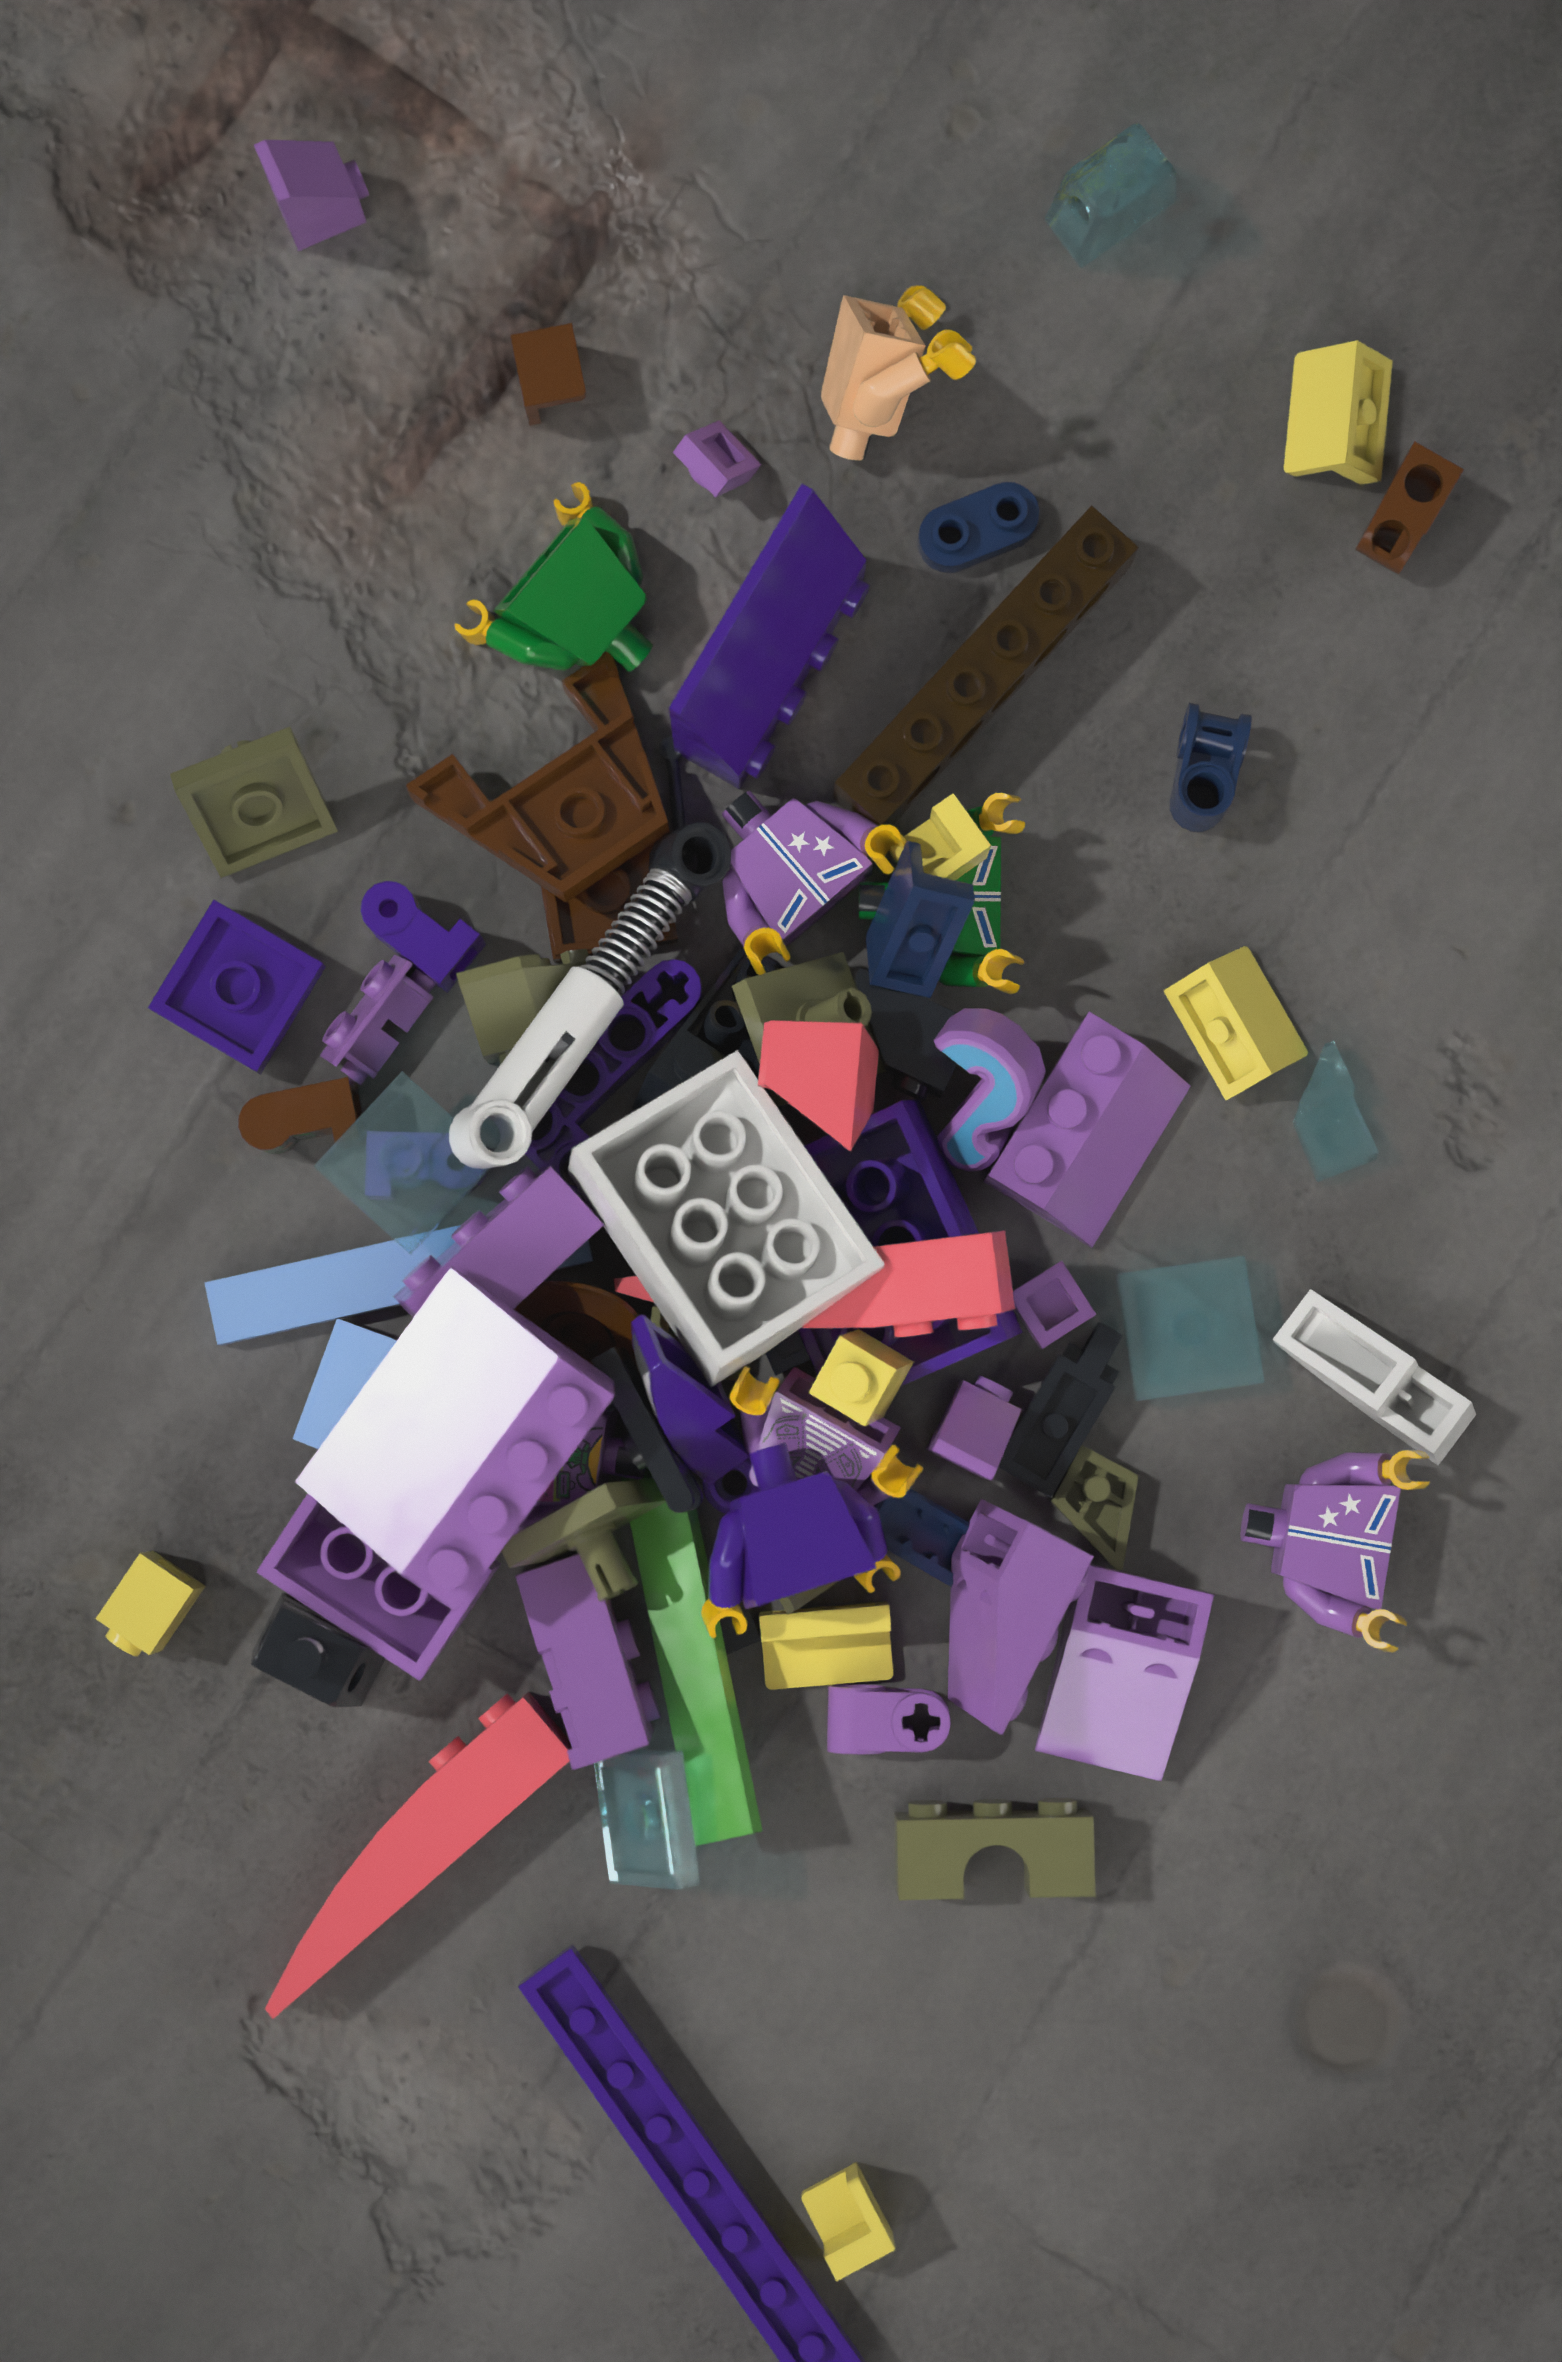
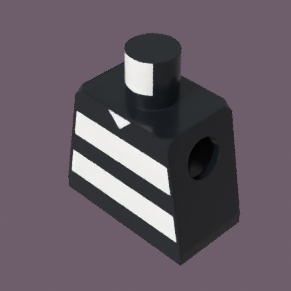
[251,1593,386,1707]

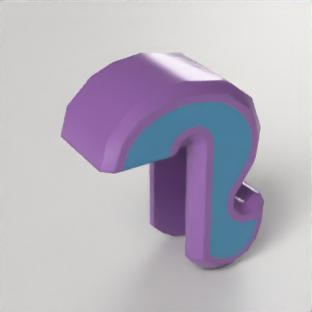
[934,1008,1046,1171]

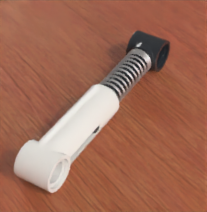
[449,822,731,1169]

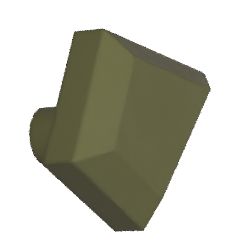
[1051,1445,1139,1570]

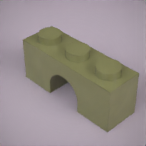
[894,1798,1096,1900]

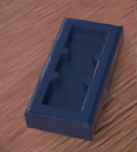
[873,1488,970,1587]

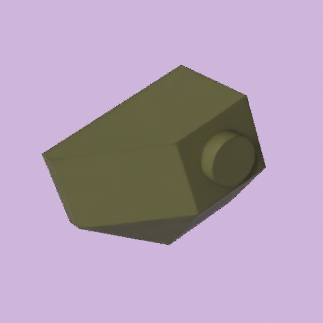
[456,949,591,1065]

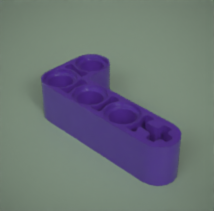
[525,959,703,1200]

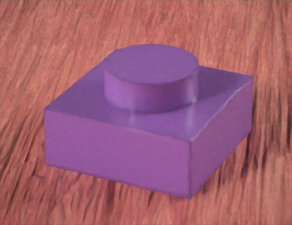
[673,420,761,498]
[1013,1261,1097,1349]

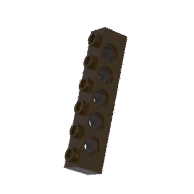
[833,505,1139,826]

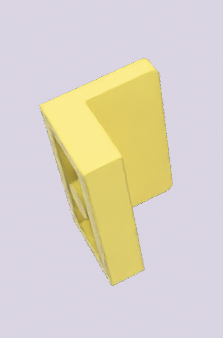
[1284,340,1393,485]
[1164,946,1308,1100]
[759,1601,893,1690]

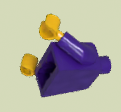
[701,1443,900,1638]

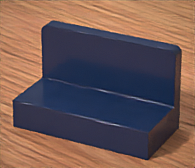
[866,841,975,998]

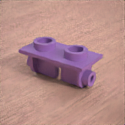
[320,955,436,1085]

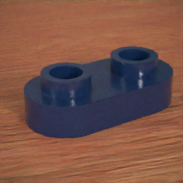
[918,482,1039,573]

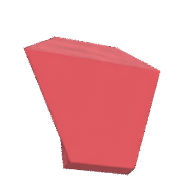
[758,1020,879,1151]

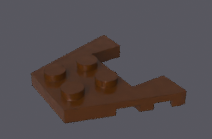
[406,651,670,902]

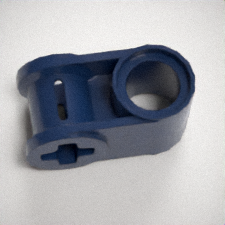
[1170,703,1252,832]

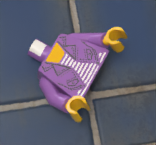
[730,1366,923,1505]

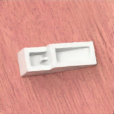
[1273,1289,1476,1465]

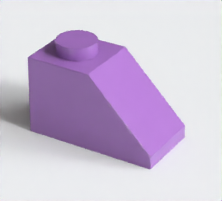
[254,140,369,251]
[926,1375,1022,1480]

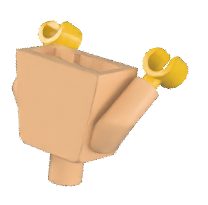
[821,285,976,460]

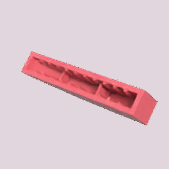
[614,1231,1015,1337]
[265,1692,572,2019]

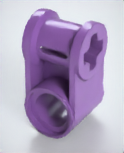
[827,1684,951,1754]

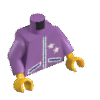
[722,791,907,975]
[1240,1450,1430,1652]

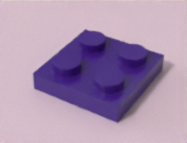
[148,899,326,1075]

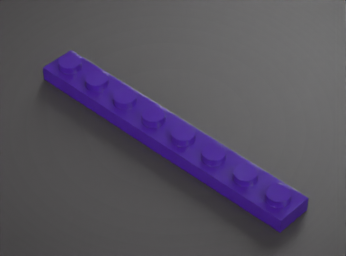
[518,1944,866,2362]

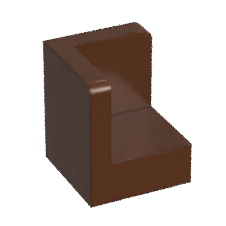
[510,323,586,426]

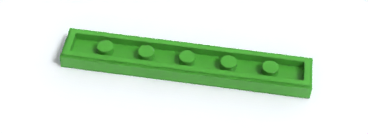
[621,1467,763,1846]

